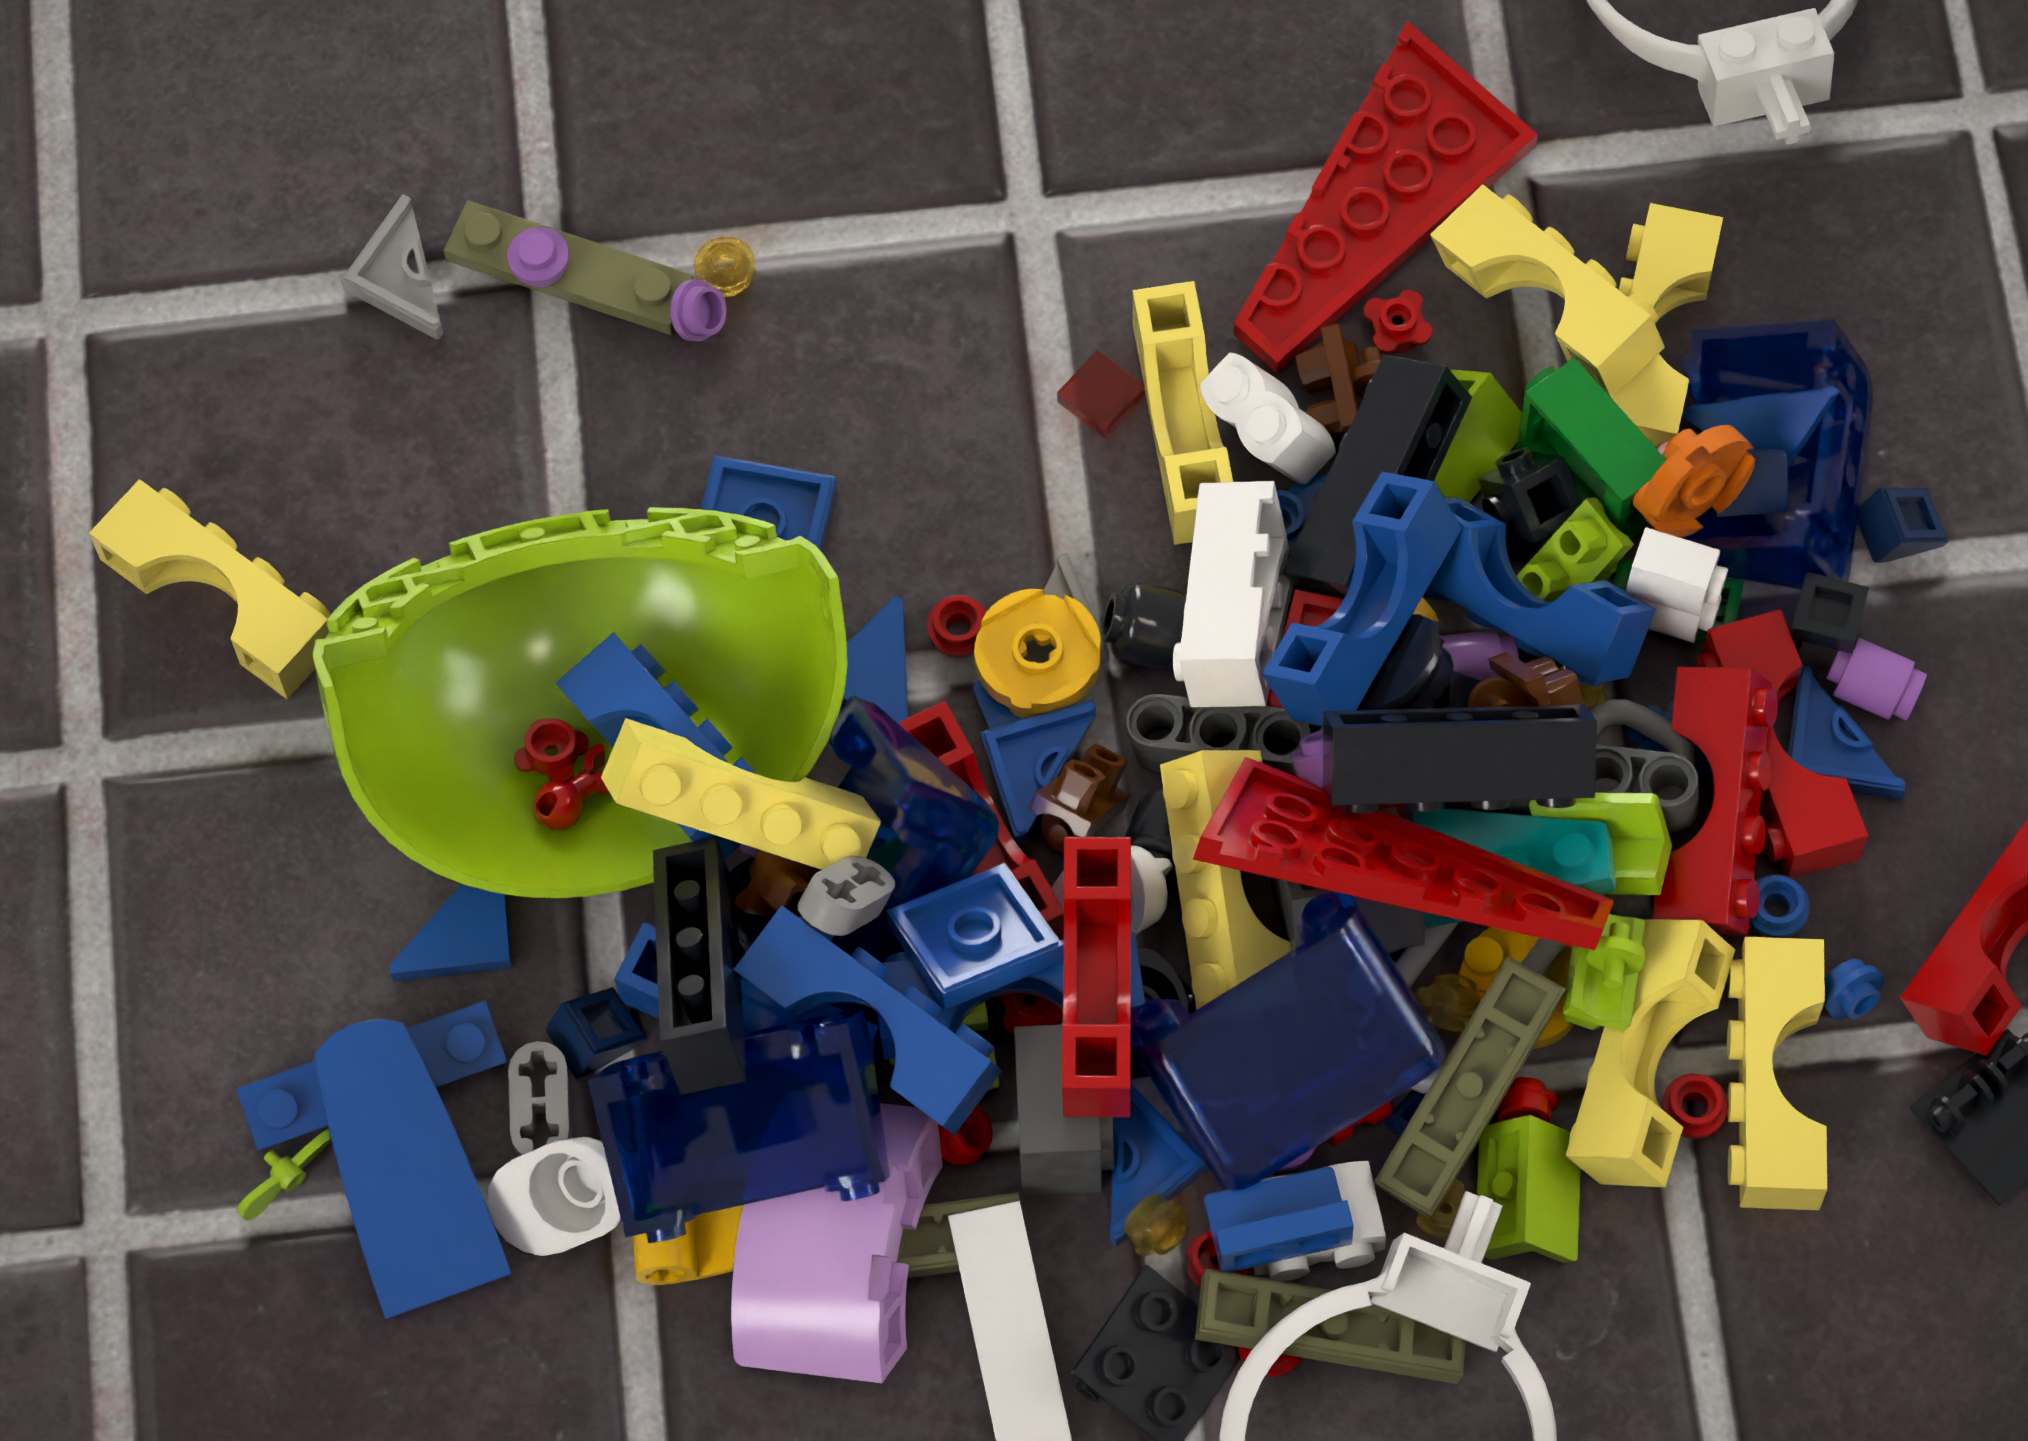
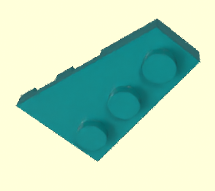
[1413,809,1617,928]

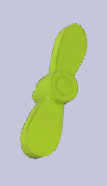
[237,1128,332,1221]

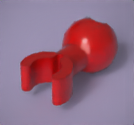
[532,744,610,830]

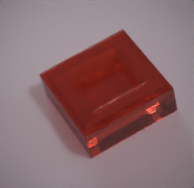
[1057,350,1145,438]

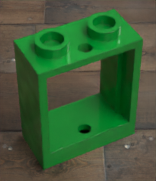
[1517,357,1666,541]

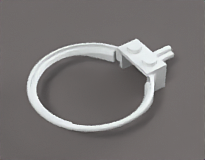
[1586,0,1858,144]
[1219,1191,1557,1441]

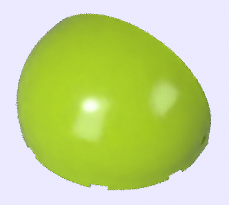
[312,507,848,898]

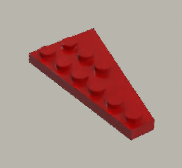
[1233,21,1538,373]
[1193,757,1614,950]

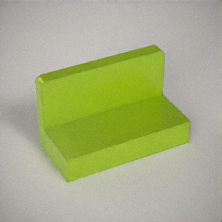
[1434,370,1522,503]
[1529,793,1672,895]
[1477,1115,1581,1263]

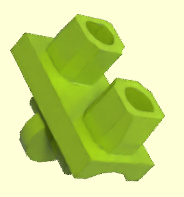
[1517,497,1634,603]
[1562,914,1646,1032]

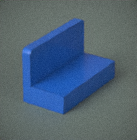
[1204,1167,1354,1273]

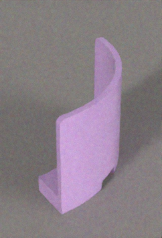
[731,1095,943,1383]

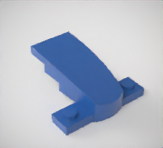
[236,1000,512,1319]

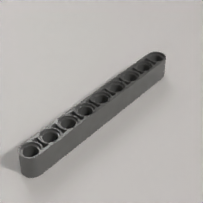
[1126,694,1700,832]

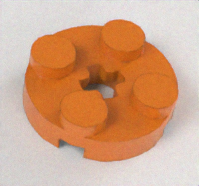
[1633,425,1755,538]

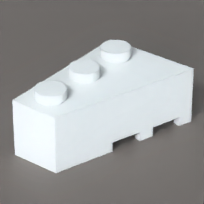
[1173,481,1294,707]

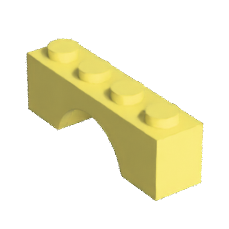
[1430,184,1665,398]
[1612,203,1723,447]
[1133,281,1233,545]
[89,479,331,700]
[601,718,881,870]
[1160,750,1300,1021]
[1566,919,1735,1187]
[1726,937,1827,1210]

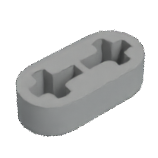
[798,855,895,936]
[508,1041,572,1157]

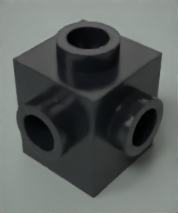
[1478,447,1582,543]

